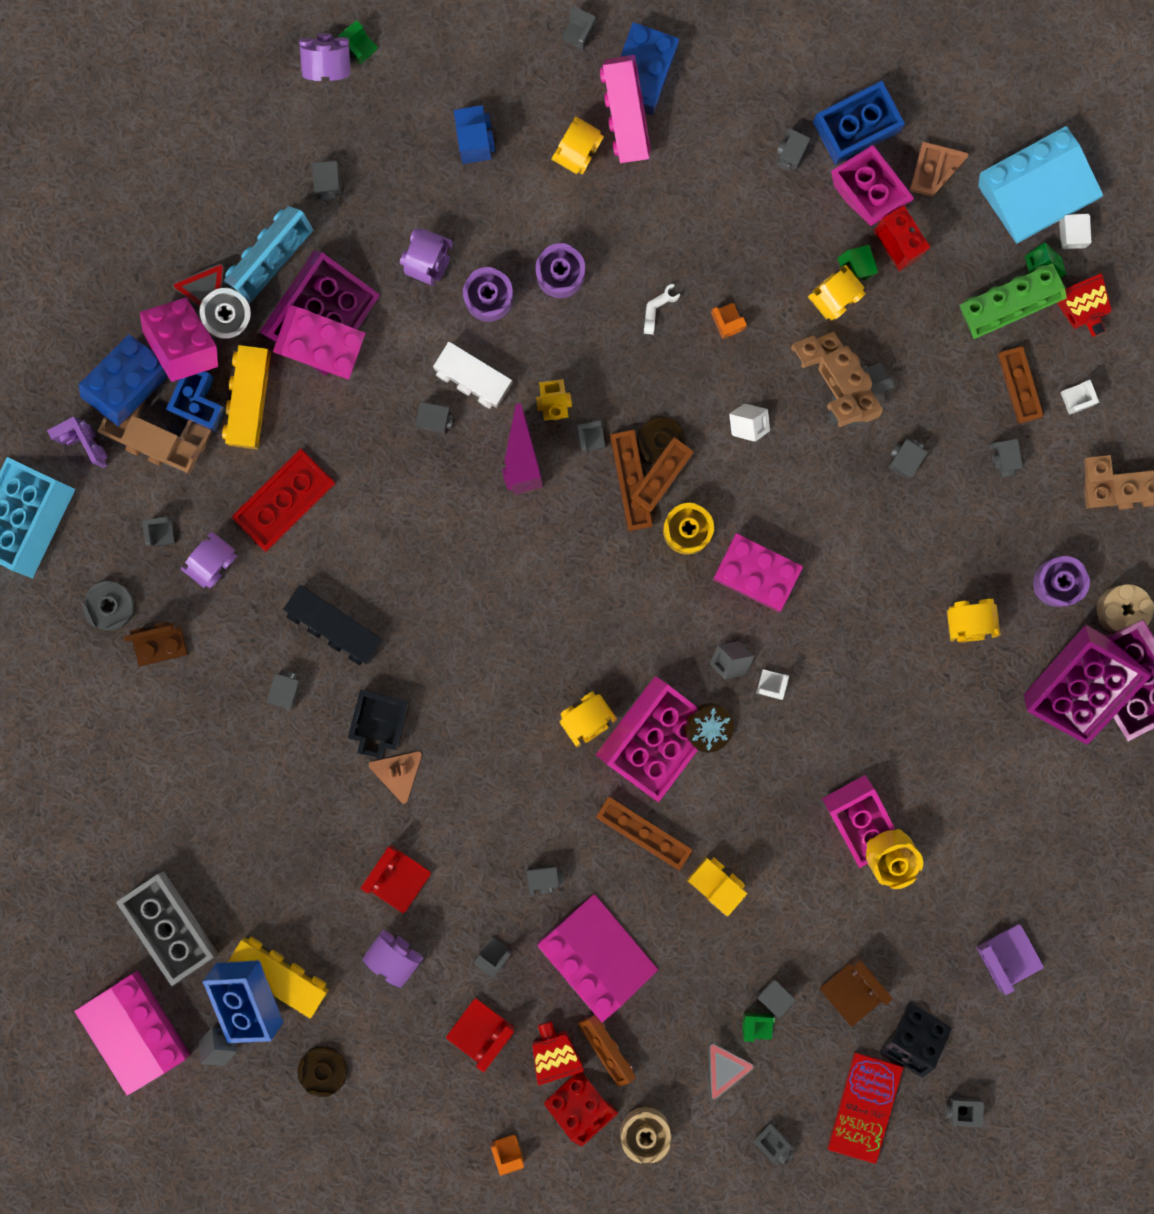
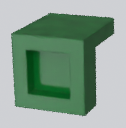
[339,20,378,65]
[1025,243,1066,278]
[837,245,878,281]
[742,1013,775,1042]

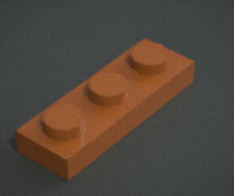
[997,346,1044,425]
[630,437,694,512]
[577,1015,636,1087]

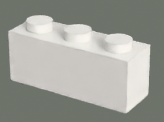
[433,342,513,409]

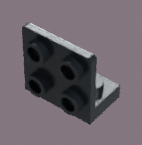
[880,1003,951,1078]

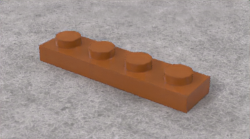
[610,430,653,532]
[595,796,693,871]

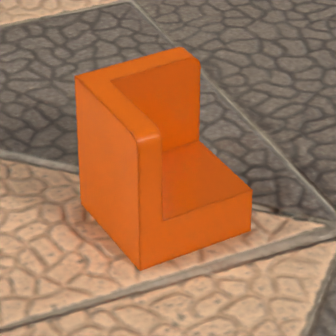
[711,303,747,339]
[491,1134,525,1176]

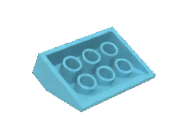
[978,126,1103,244]
[224,206,313,304]
[0,457,76,578]

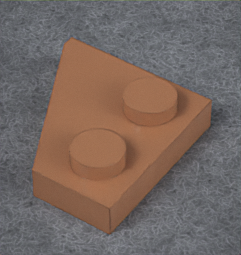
[909,142,969,197]

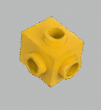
[536,379,572,421]

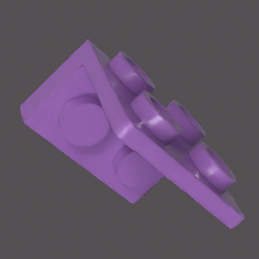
[47,417,108,468]
[976,924,1043,995]

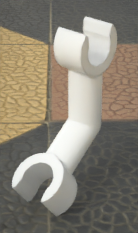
[644,284,680,334]

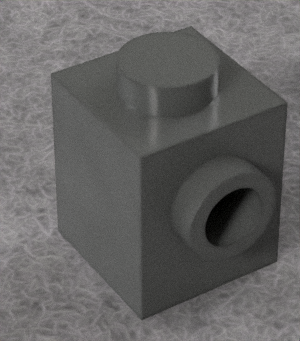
[888,439,927,480]

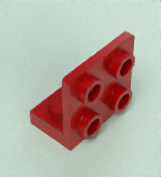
[360,845,431,913]
[446,998,515,1073]
[544,1072,619,1147]

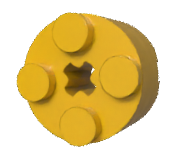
[551,116,604,175]
[807,264,866,320]
[663,503,714,555]
[947,599,1001,642]
[559,692,617,747]
[866,829,923,889]

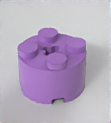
[299,33,351,81]
[400,228,452,286]
[536,243,585,298]
[463,267,513,322]
[180,531,237,588]
[1033,556,1090,607]
[363,929,423,988]

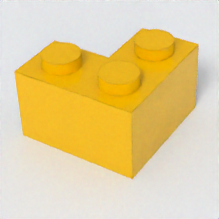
[687,857,747,917]

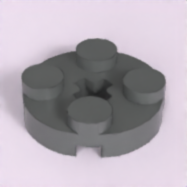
[83,581,134,631]

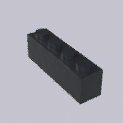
[283,585,384,666]

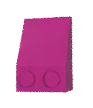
[831,145,914,226]
[822,775,895,868]

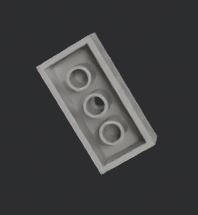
[116,871,219,986]

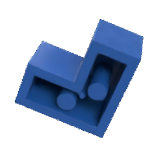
[454,105,495,164]
[166,371,226,432]

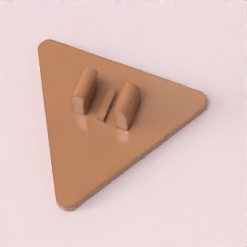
[368,751,422,804]

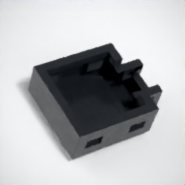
[348,690,410,759]

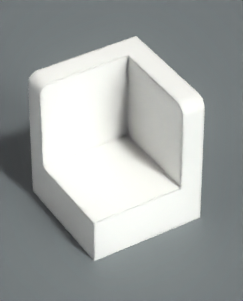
[1059,214,1091,249]
[1060,380,1099,415]
[729,404,770,442]
[756,669,789,700]

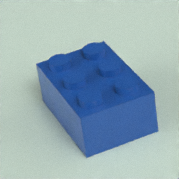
[620,22,679,115]
[813,81,905,165]
[79,334,168,427]
[203,960,284,1043]

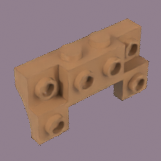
[791,332,883,427]
[97,400,213,474]
[1084,455,1154,510]

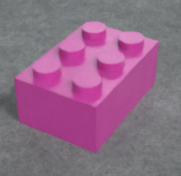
[140,297,218,382]
[273,305,365,380]
[712,533,803,612]

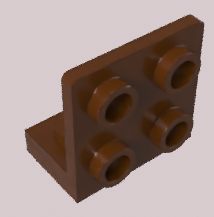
[124,622,188,667]
[820,956,893,1027]

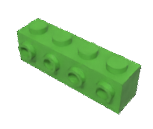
[960,263,1067,339]

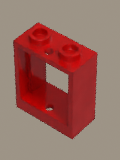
[874,205,931,272]

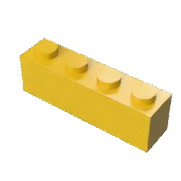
[222,345,271,449]
[228,937,329,1019]

